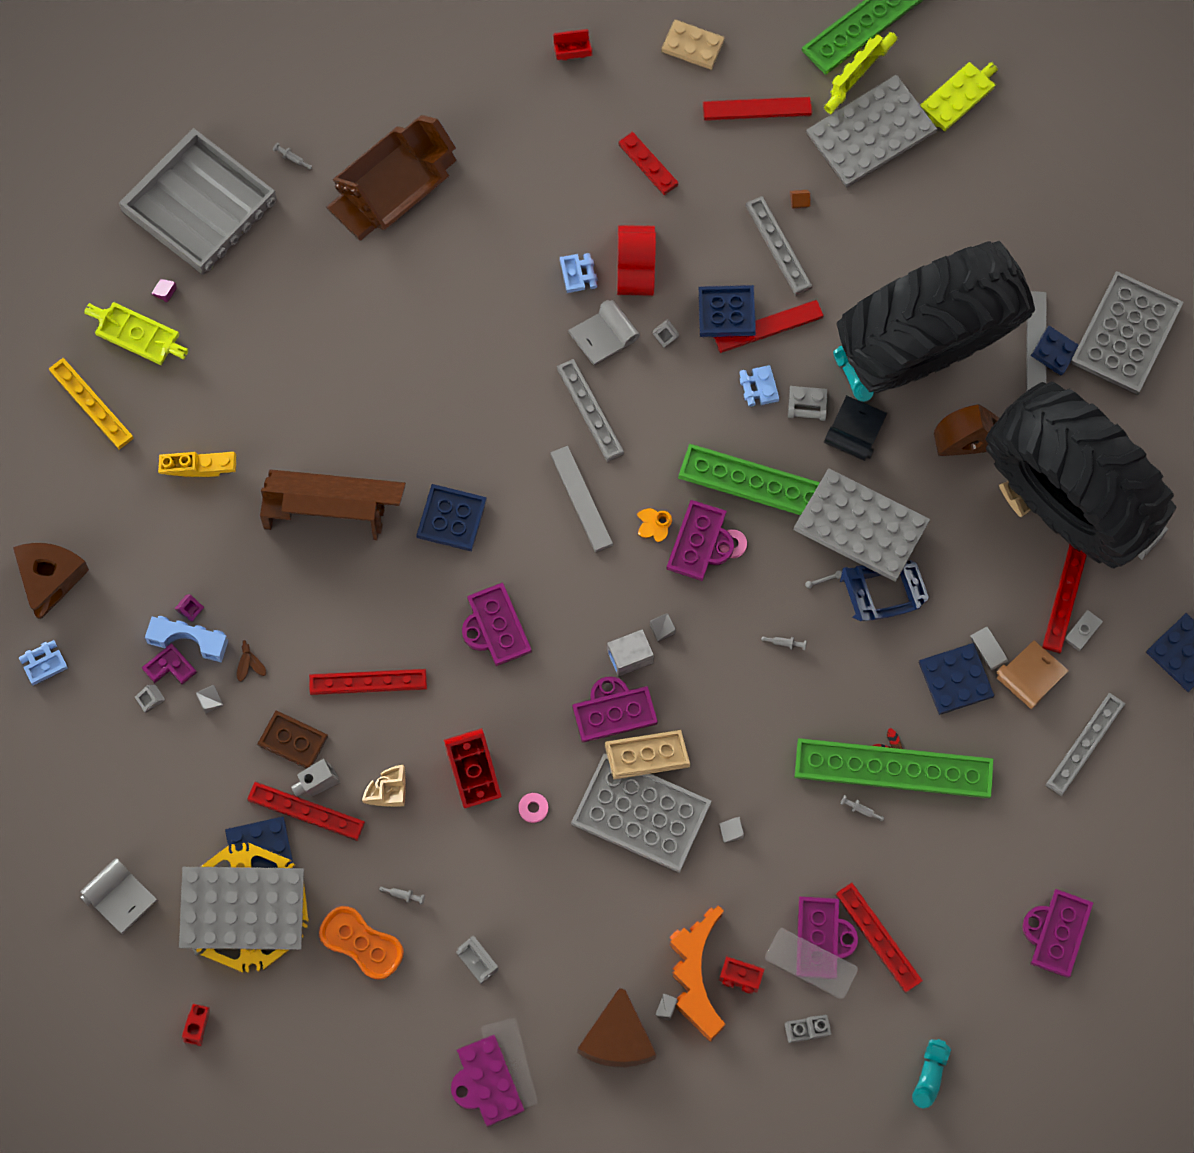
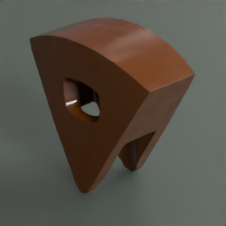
[934,404,1000,456]
[13,543,89,619]
[577,988,656,1067]

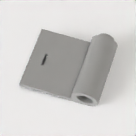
[568,300,640,365]
[80,858,158,934]

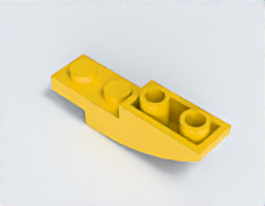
[158,452,236,477]

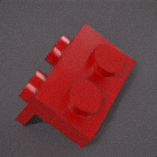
[553,29,592,60]
[719,956,765,994]

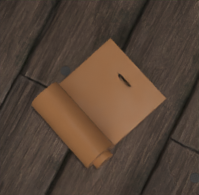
[996,640,1069,710]

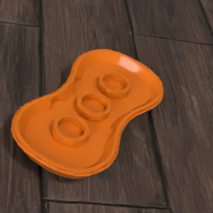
[319,906,404,979]

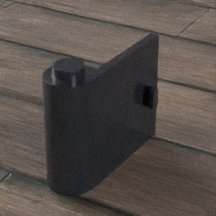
[824,395,887,461]

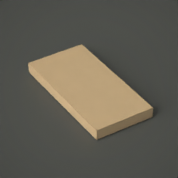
[605,730,690,780]

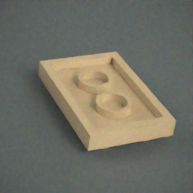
[662,20,724,70]

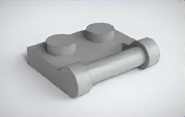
[788,386,827,421]

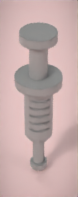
[273,143,312,170]
[761,636,807,650]
[840,795,884,821]
[379,887,425,905]

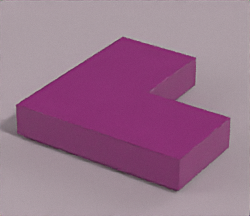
[141,643,197,685]

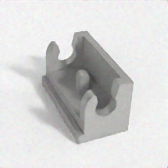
[456,936,498,984]

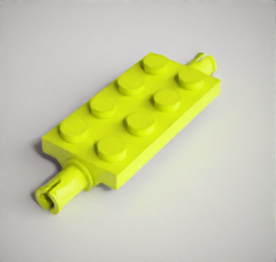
[824,32,898,114]
[920,62,998,132]
[84,302,189,365]

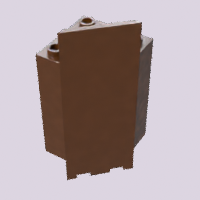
[326,115,457,241]
[260,469,406,540]

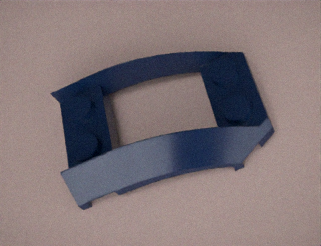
[840,560,929,621]

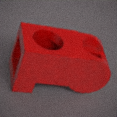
[182,1004,210,1046]

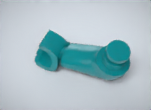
[833,346,874,402]
[912,1039,951,1108]

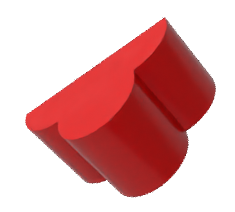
[617,225,656,296]
[444,728,502,809]

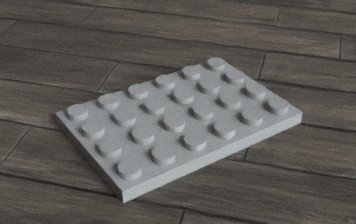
[806,74,937,188]
[1070,271,1184,395]
[794,468,930,582]
[571,753,712,873]
[179,867,304,950]

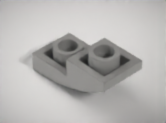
[971,627,1008,671]
[784,1015,831,1043]

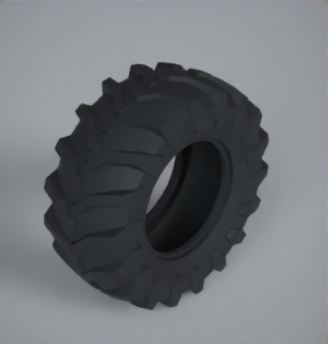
[836,241,1035,393]
[985,381,1177,569]

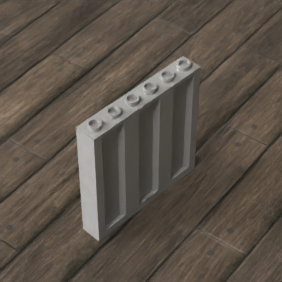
[119,128,276,275]

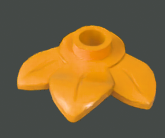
[637,508,672,543]

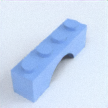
[145,616,228,663]

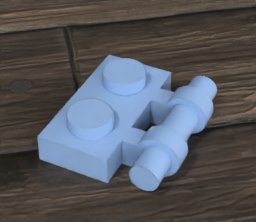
[560,253,598,293]
[739,365,779,407]
[19,640,68,686]

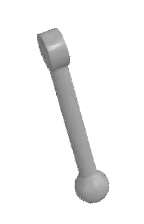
[805,570,842,588]

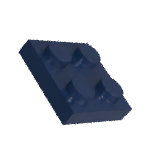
[1030,325,1079,376]

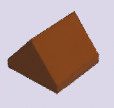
[790,190,810,208]

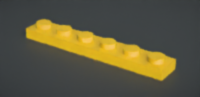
[48,358,134,450]

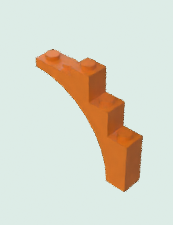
[669,905,725,1042]

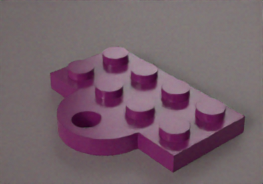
[666,500,734,581]
[462,582,532,666]
[572,677,658,743]
[1022,889,1093,978]
[796,896,858,980]
[451,1034,525,1127]

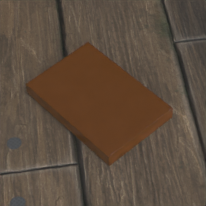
[257,710,328,769]

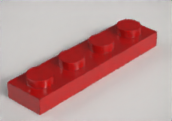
[619,132,678,195]

